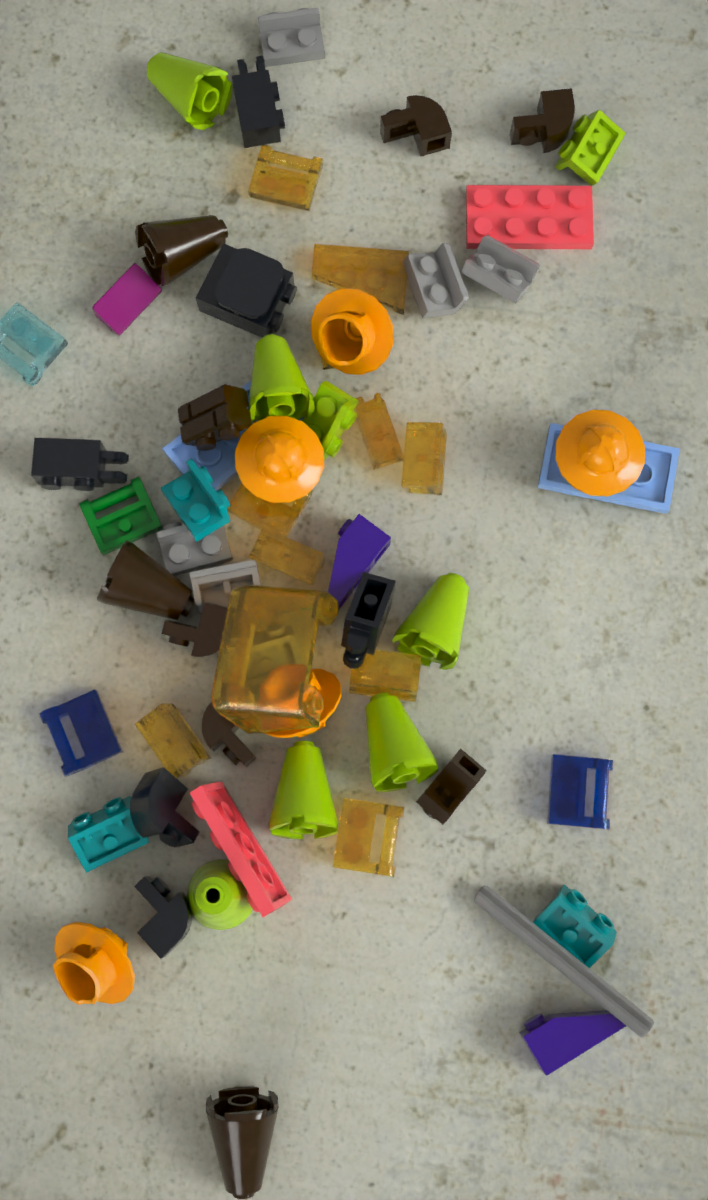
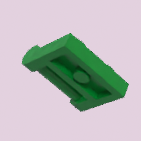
[79,476,163,556]

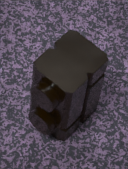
[178,384,252,451]

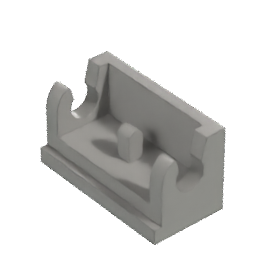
[189,559,264,614]

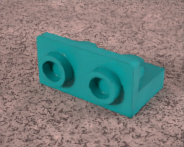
[161,458,231,542]
[68,796,150,873]
[533,885,617,968]

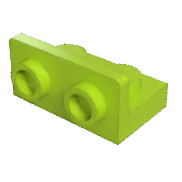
[555,109,626,186]
[302,381,359,460]

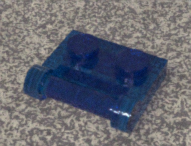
[39,689,123,777]
[547,754,613,830]

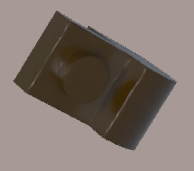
[510,88,575,153]
[380,95,452,156]
[161,602,240,657]
[202,686,256,767]
[416,749,487,825]

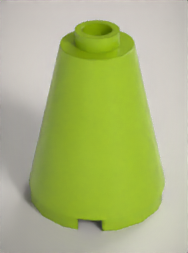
[147,52,233,130]
[248,334,315,423]
[392,573,469,670]
[365,692,439,792]
[268,741,338,839]
[187,859,253,930]

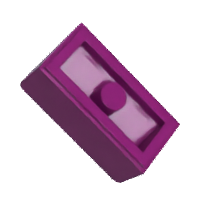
[92,263,162,336]

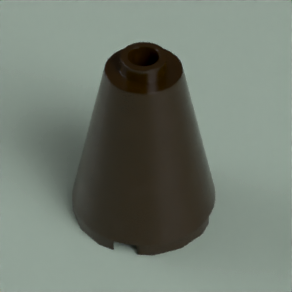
[135,215,228,286]
[97,540,195,620]
[206,1087,279,1199]

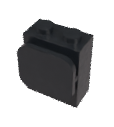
[196,243,297,338]

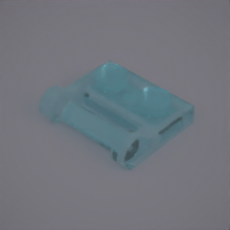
[0,302,68,386]

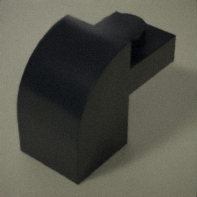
[130,767,200,848]
[134,876,192,959]

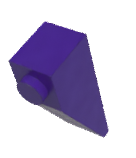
[324,514,391,622]
[519,1010,626,1076]

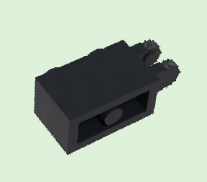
[232,56,285,148]
[31,438,129,491]
[341,572,396,669]

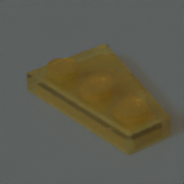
[312,244,409,315]

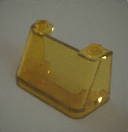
[211,585,338,734]

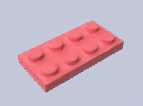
[466,185,594,249]
[190,781,292,917]

